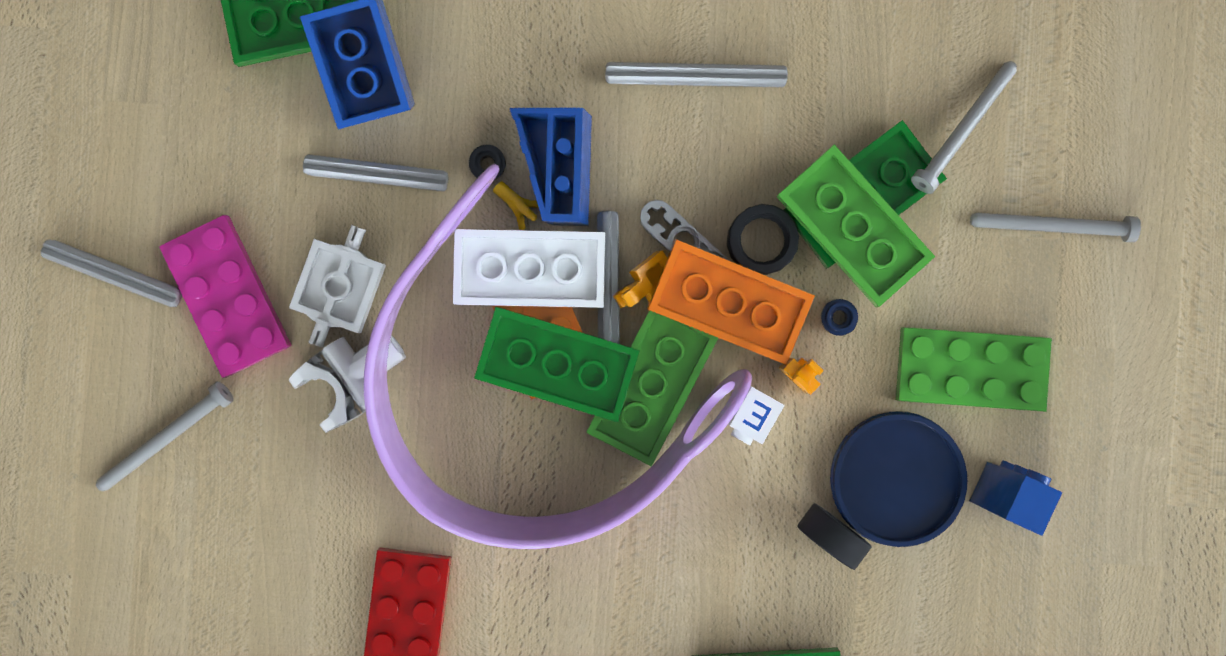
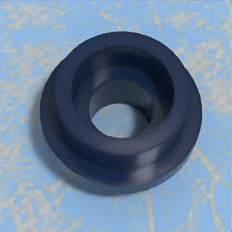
[821,299,858,336]

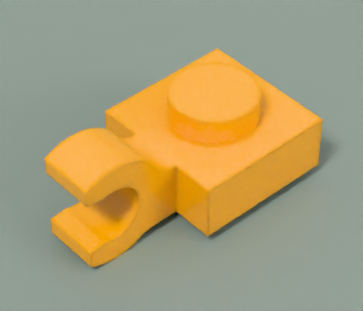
[613,250,667,308]
[779,358,824,395]

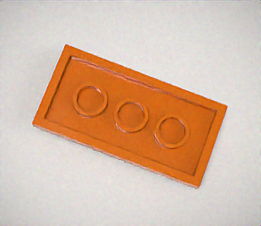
[647,239,815,365]

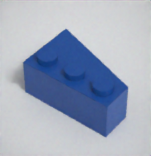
[510,108,592,226]
[969,460,1063,536]

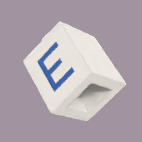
[728,386,785,445]

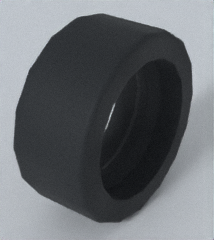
[727,204,799,275]
[797,503,872,570]

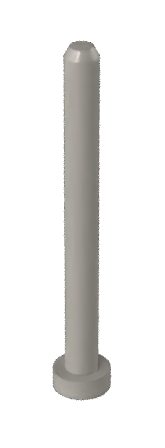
[911,61,1017,194]
[970,213,1141,242]
[96,381,234,491]

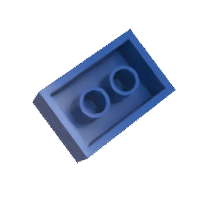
[300,0,415,130]

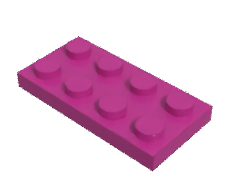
[159,215,292,378]

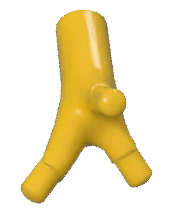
[493,181,539,230]

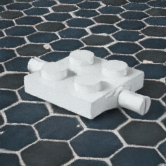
[289,225,386,347]

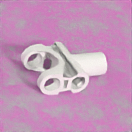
[289,335,406,433]

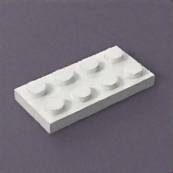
[453,229,605,308]

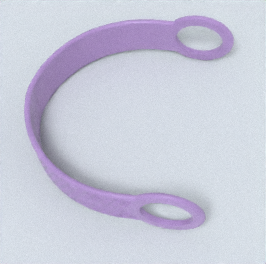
[364,164,752,549]

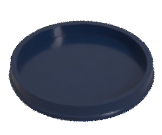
[830,411,968,547]

